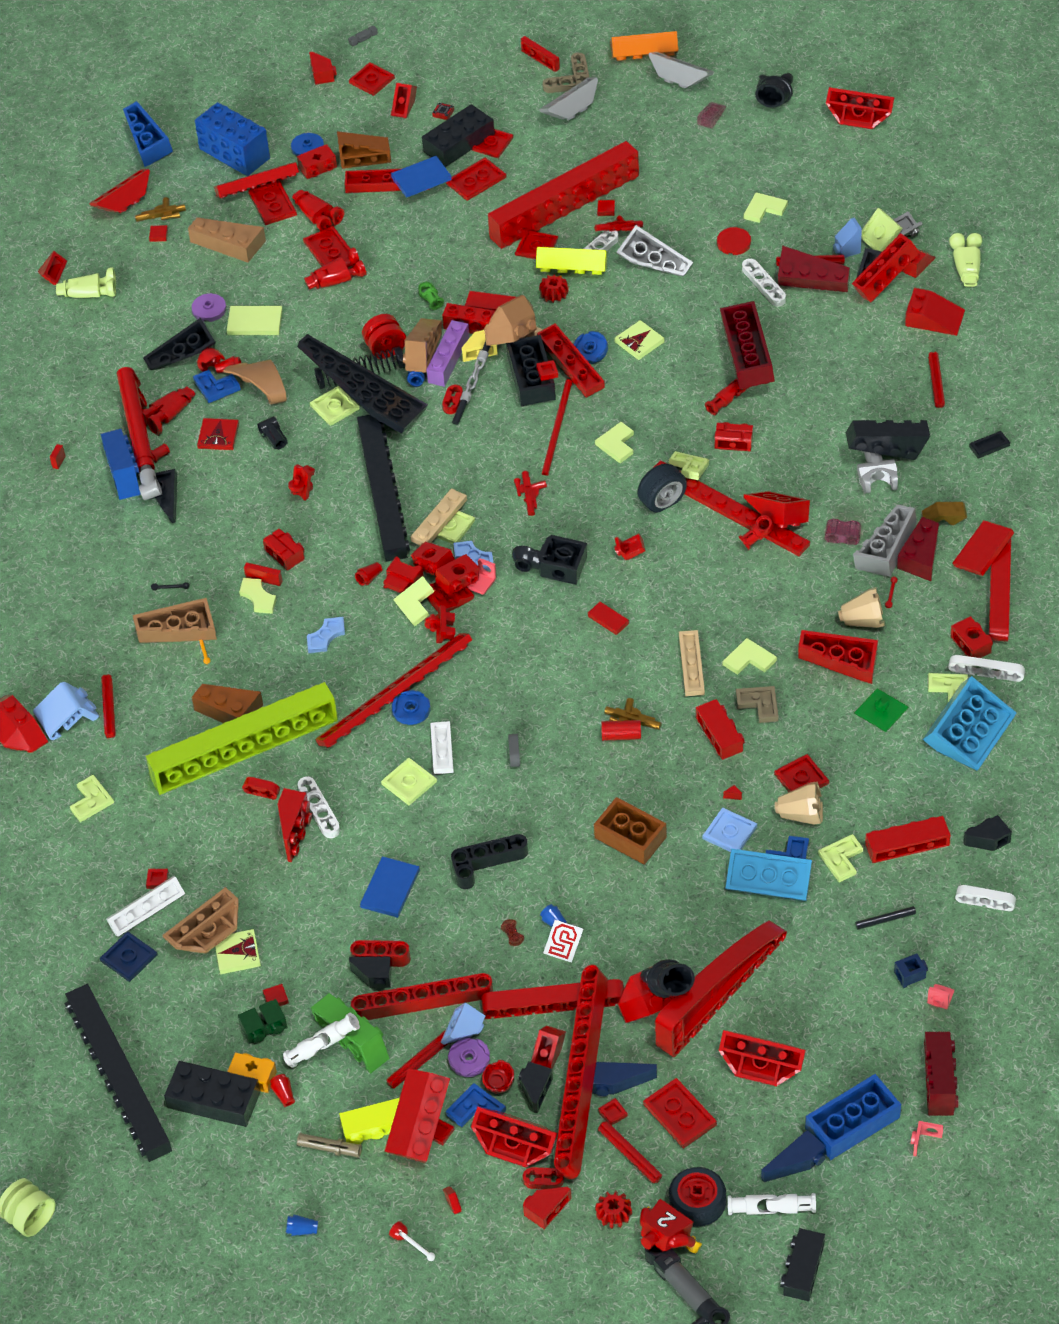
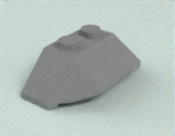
[649,52,714,88]
[539,77,598,120]

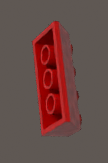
[384,1068,450,1163]

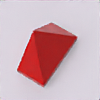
[38,251,67,285]

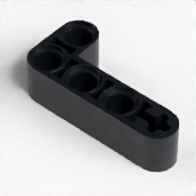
[451,834,528,890]

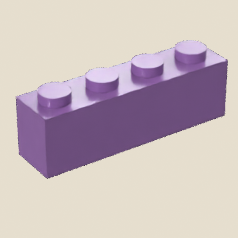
[427,320,469,387]

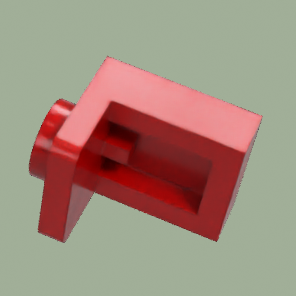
[614,534,646,560]

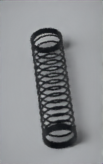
[314,346,405,389]

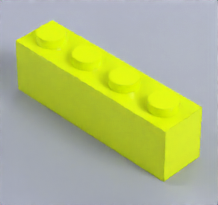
[536,247,608,275]
[339,1098,400,1144]

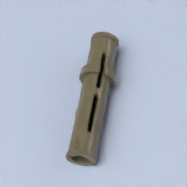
[297,1133,362,1158]

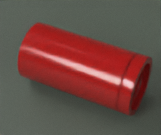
[601,720,641,741]

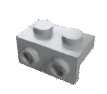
[894,212,923,237]

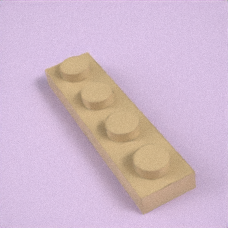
[411,488,467,546]
[679,630,705,696]

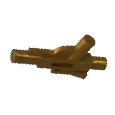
[135,197,186,222]
[604,698,662,730]

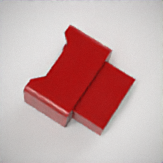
[383,557,424,593]

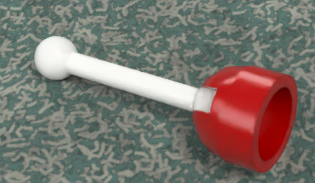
[389,1221,435,1261]

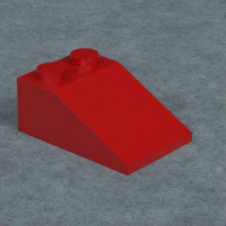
[905,288,965,336]
[744,491,810,528]

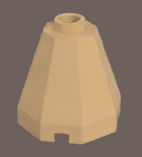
[838,587,885,628]
[775,782,823,825]

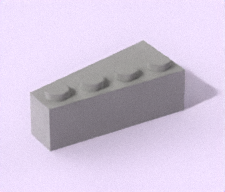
[853,505,917,577]

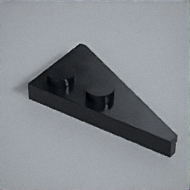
[155,469,177,523]

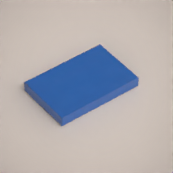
[391,156,452,198]
[360,856,420,918]

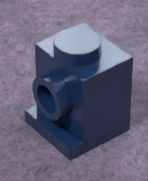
[894,953,928,989]

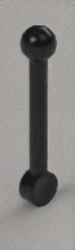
[151,582,190,591]

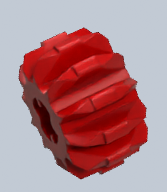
[539,274,569,303]
[595,1190,632,1229]

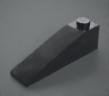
[143,318,216,370]

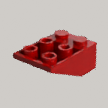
[277,788,312,862]

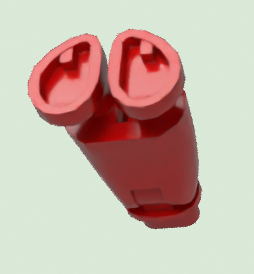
[292,190,344,231]
[304,247,367,290]
[142,386,196,436]

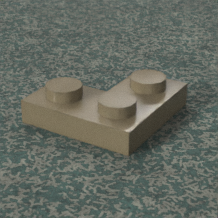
[736,686,779,723]

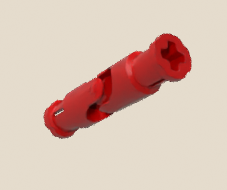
[705,378,750,415]

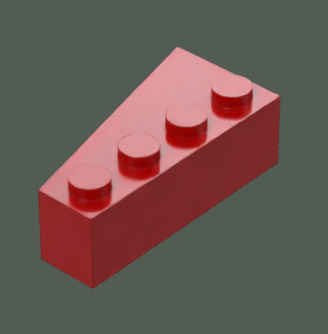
[798,630,878,684]

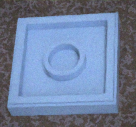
[703,807,757,852]

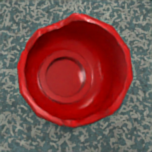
[197,348,225,372]
[482,1060,514,1094]

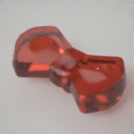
[501,919,525,946]

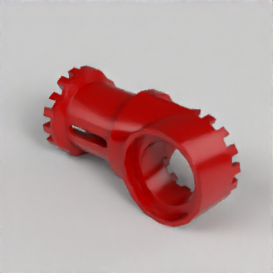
[738,515,774,550]

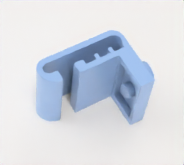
[33,682,99,740]

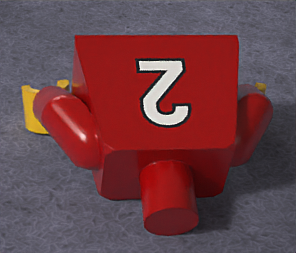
[640,1199,702,1254]

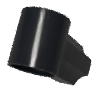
[257,416,288,450]

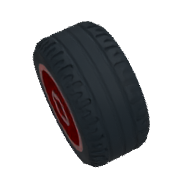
[669,1167,726,1227]

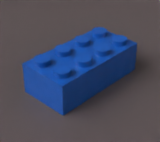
[805,1074,901,1160]

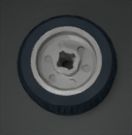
[637,463,687,512]

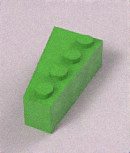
[310,993,390,1074]

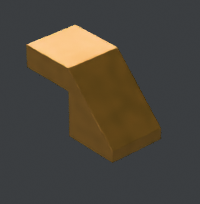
[922,502,967,525]

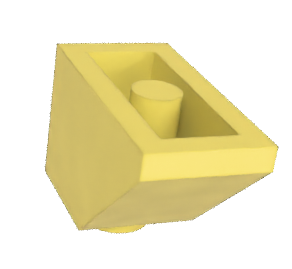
[461,330,498,362]

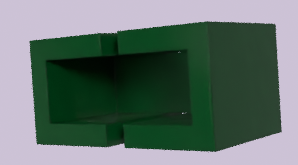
[238,999,288,1044]

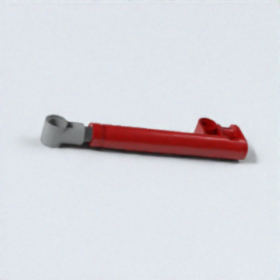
[116,367,162,501]

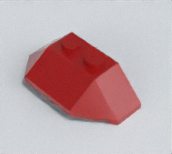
[826,87,895,129]
[89,169,150,213]
[0,695,48,753]
[617,966,675,1023]
[719,1030,806,1086]
[471,1106,558,1168]

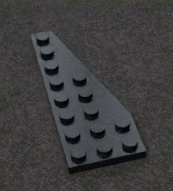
[297,334,428,434]

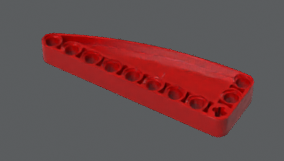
[655,920,787,1057]

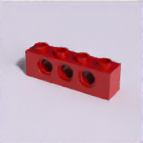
[852,233,920,303]
[442,303,495,334]

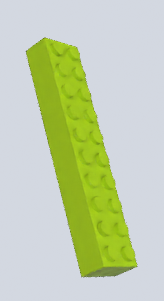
[145,682,338,795]

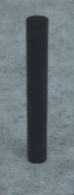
[855,906,916,930]

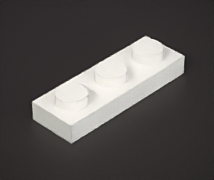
[430,721,454,774]

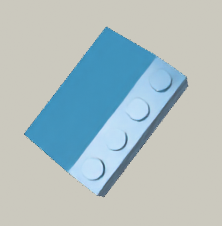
[922,676,1016,770]

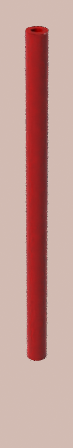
[541,379,572,476]

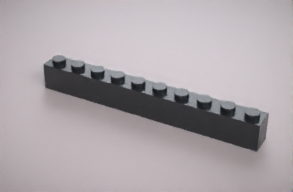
[357,415,410,562]
[64,983,172,1162]

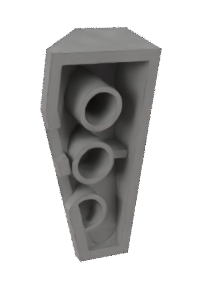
[616,225,693,277]

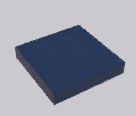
[100,931,158,982]

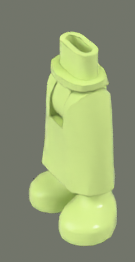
[949,233,982,287]
[56,267,116,298]

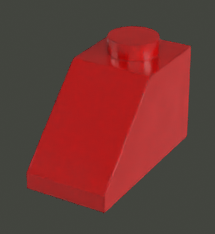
[309,52,337,85]
[391,83,417,118]
[902,249,935,278]
[531,1025,566,1069]
[523,1187,571,1230]

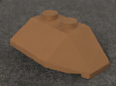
[484,295,537,346]
[163,887,239,954]

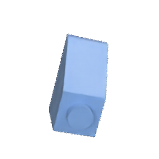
[441,1003,485,1044]

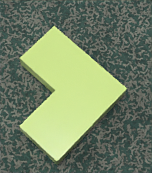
[744,193,788,223]
[595,422,634,463]
[669,451,709,480]
[393,576,434,626]
[723,638,777,675]
[928,673,968,702]
[70,775,114,822]
[818,834,863,882]

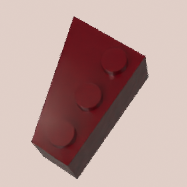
[897,517,939,581]

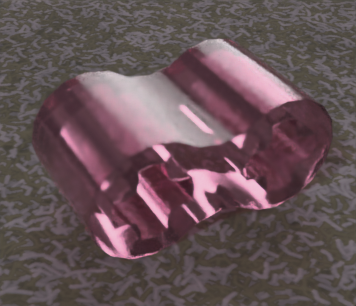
[824,519,862,545]

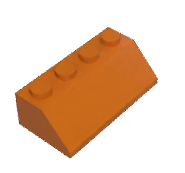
[610,31,678,61]

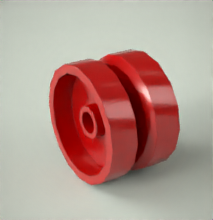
[362,314,406,359]

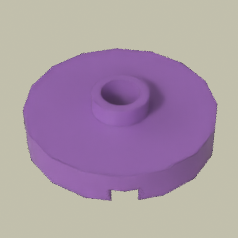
[191,293,226,322]
[448,1038,490,1077]

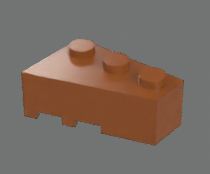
[337,131,391,169]
[192,684,263,723]

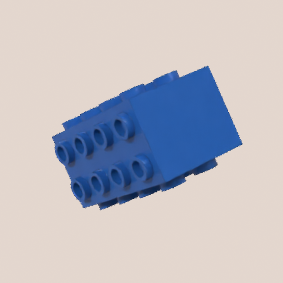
[195,102,270,176]

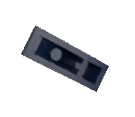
[592,1062,657,1096]
[761,1130,826,1182]

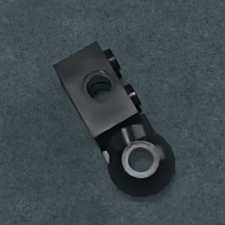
[512,535,587,585]

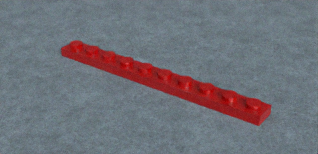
[653,460,810,557]
[315,633,472,747]

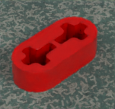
[442,385,463,414]
[242,777,280,800]
[523,1167,564,1189]

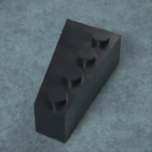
[845,420,930,460]

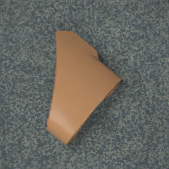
[223,359,287,405]

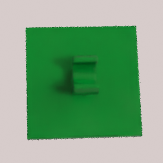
[854,688,909,732]

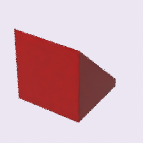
[723,785,742,800]

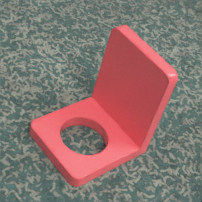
[468,558,496,595]
[927,984,954,1009]
[911,1121,943,1156]

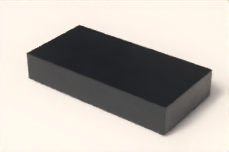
[969,431,1010,459]

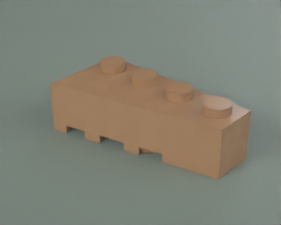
[188,218,266,263]
[403,318,442,373]
[132,598,217,643]

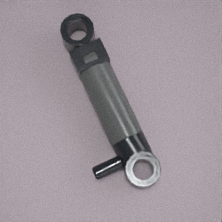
[645,1245,730,1324]

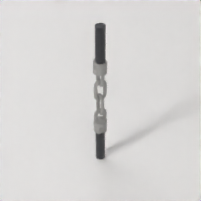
[452,340,491,425]

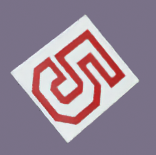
[543,920,583,963]

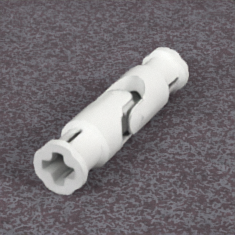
[283,1013,360,1068]
[728,1193,816,1215]

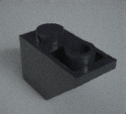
[963,815,1012,851]

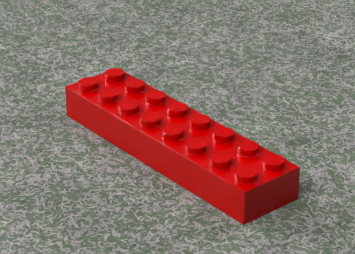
[214,162,299,198]
[345,169,430,193]
[537,323,605,398]

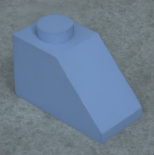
[833,218,862,258]

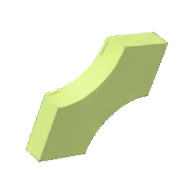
[239,578,276,614]

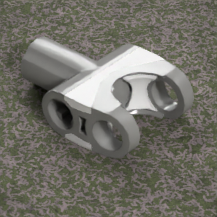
[857,452,898,494]

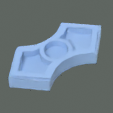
[453,541,493,571]
[307,617,345,653]

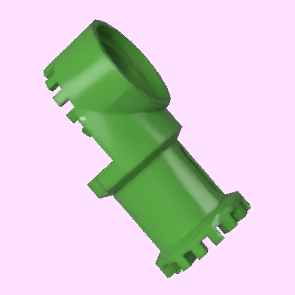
[418,281,444,311]

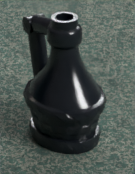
[755,73,793,108]
[640,959,695,998]

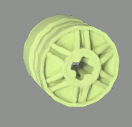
[0,1178,56,1237]

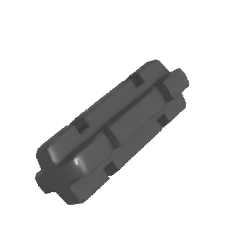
[348,26,378,46]

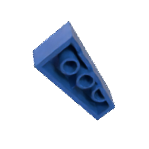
[123,101,173,167]
[100,429,141,500]

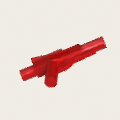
[594,215,643,232]
[514,471,547,516]

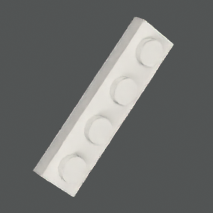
[106,876,185,936]

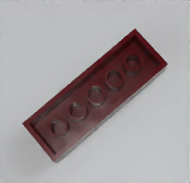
[720,301,775,389]

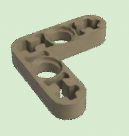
[543,53,589,93]

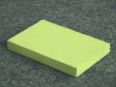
[227,306,283,335]

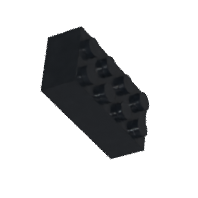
[422,104,495,167]
[506,335,556,406]
[164,1061,261,1127]

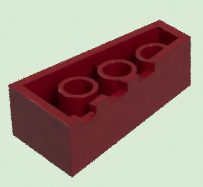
[778,245,850,292]
[924,1032,958,1116]

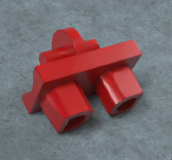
[288,464,315,501]
[424,605,456,643]

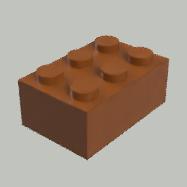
[594,797,667,865]

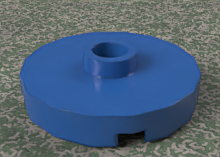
[291,133,324,156]
[574,331,608,364]
[392,690,431,725]

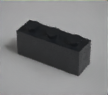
[780,1228,825,1302]

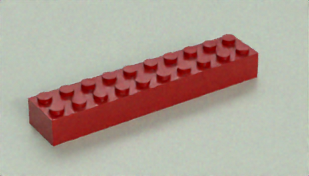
[488,141,639,249]

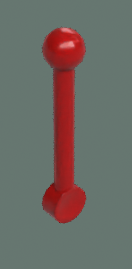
[885,576,898,608]

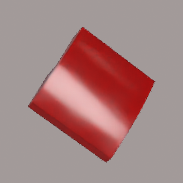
[427,582,475,613]

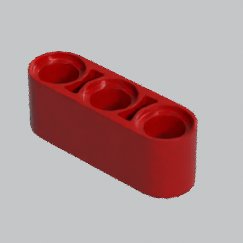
[350,940,411,967]

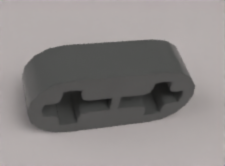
[508,734,520,767]

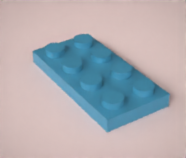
[725,848,812,901]

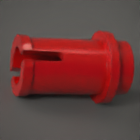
[151,443,170,463]

